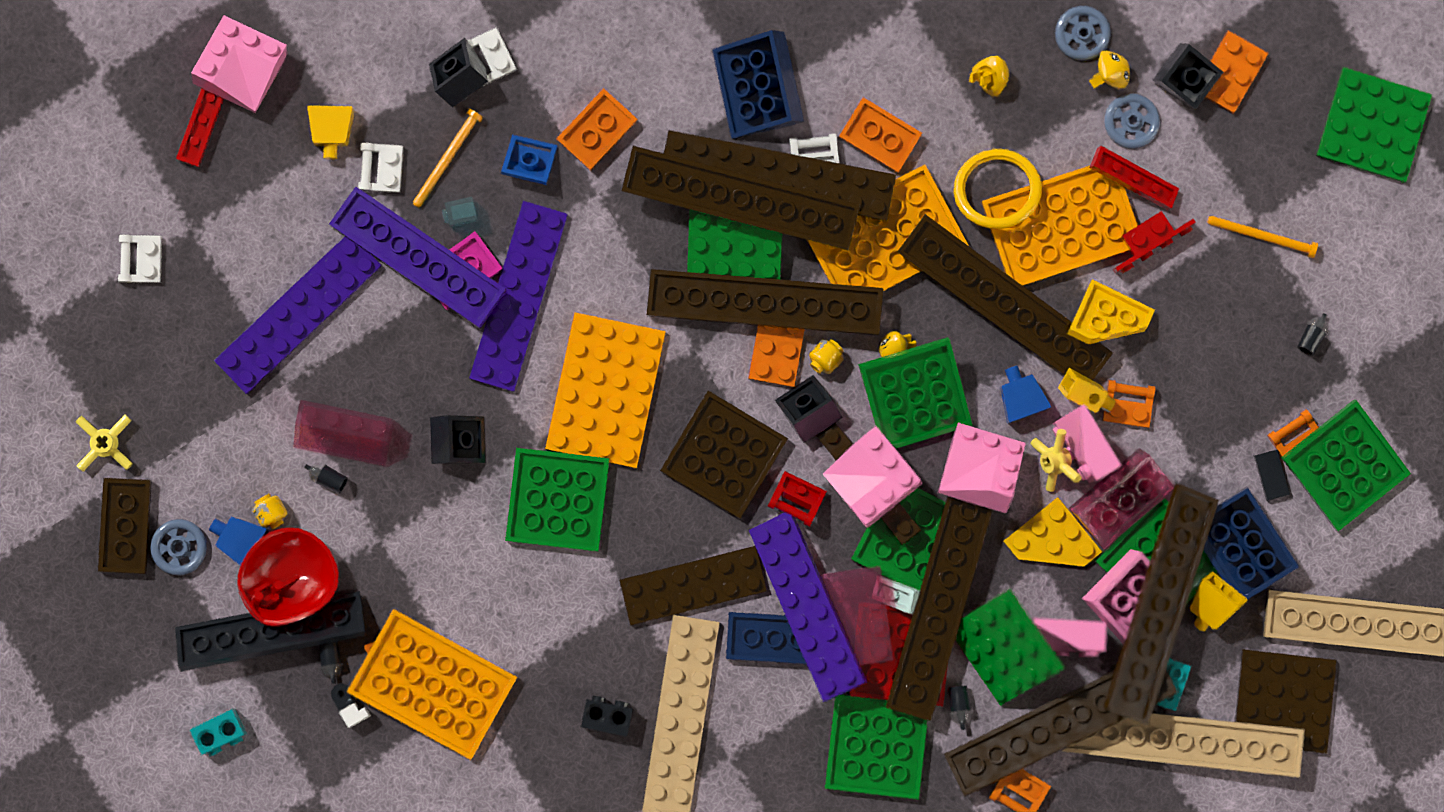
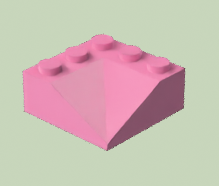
[191,15,287,113]
[1052,404,1121,483]
[938,423,1025,513]
[823,426,922,528]
[1082,549,1150,645]
[1032,618,1106,658]

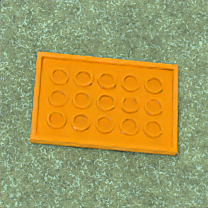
[807,164,969,291]
[981,165,1138,286]
[545,312,666,468]
[347,609,517,760]

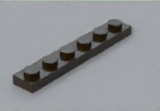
[816,423,921,545]

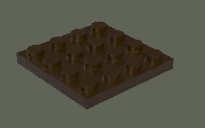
[660,391,788,519]
[1235,649,1337,754]

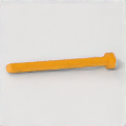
[413,109,483,208]
[1207,216,1318,259]

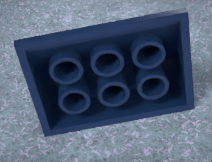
[712,30,804,139]
[1203,486,1299,599]

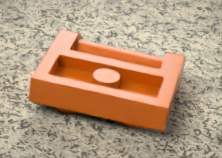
[1102,380,1155,428]
[1267,409,1319,457]
[989,769,1051,812]

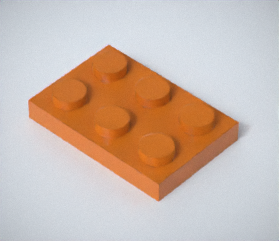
[1205,30,1269,114]
[556,88,638,171]
[839,97,922,173]
[748,326,805,387]

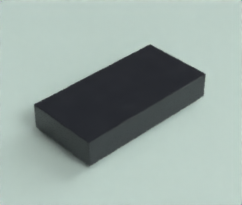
[1254,450,1290,501]

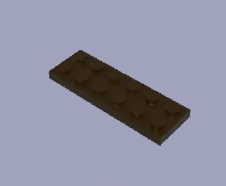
[619,546,767,625]

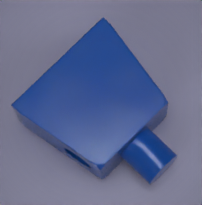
[1000,365,1051,424]
[209,517,269,566]

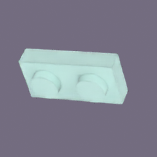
[871,576,920,614]

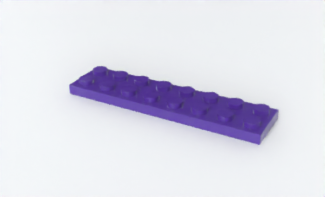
[329,186,507,328]
[469,201,568,392]
[214,236,382,394]
[749,512,867,702]

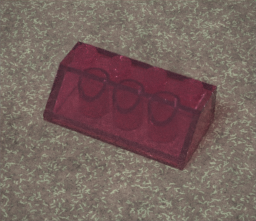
[293,400,395,466]
[1068,448,1174,549]

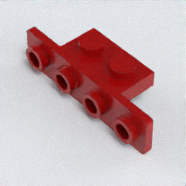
[1113,211,1196,274]

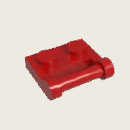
[767,471,827,527]

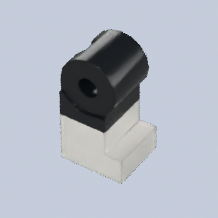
[331,684,371,728]

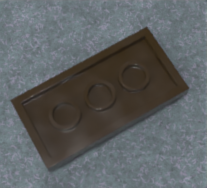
[98,478,152,574]

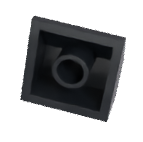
[429,38,488,108]
[1153,43,1223,109]
[775,375,843,443]
[430,415,485,464]

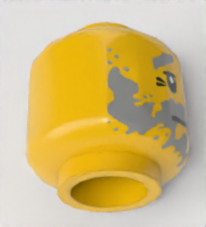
[809,339,844,374]
[252,493,288,530]

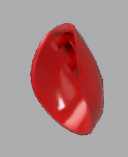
[237,528,339,626]

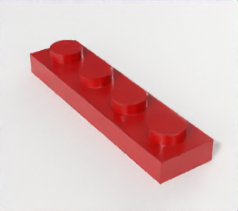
[176,88,224,168]
[1089,146,1179,211]

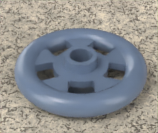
[1055,6,1111,61]
[1104,94,1160,149]
[151,519,207,575]

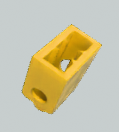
[308,106,354,160]
[1058,368,1115,413]
[1190,572,1248,631]

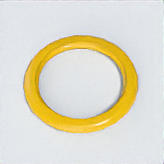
[953,149,1042,229]

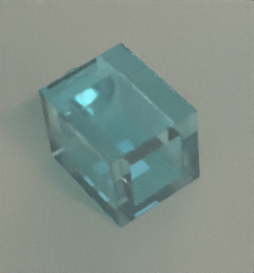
[442,197,478,228]

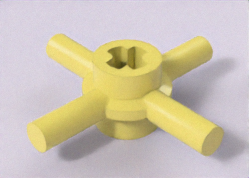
[76,414,133,472]
[1031,429,1082,492]

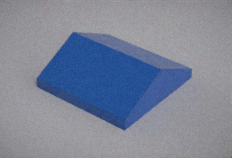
[501,135,557,185]

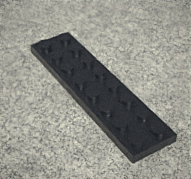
[175,591,366,672]

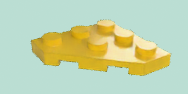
[1067,279,1155,344]
[1003,497,1102,567]

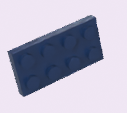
[726,612,806,664]

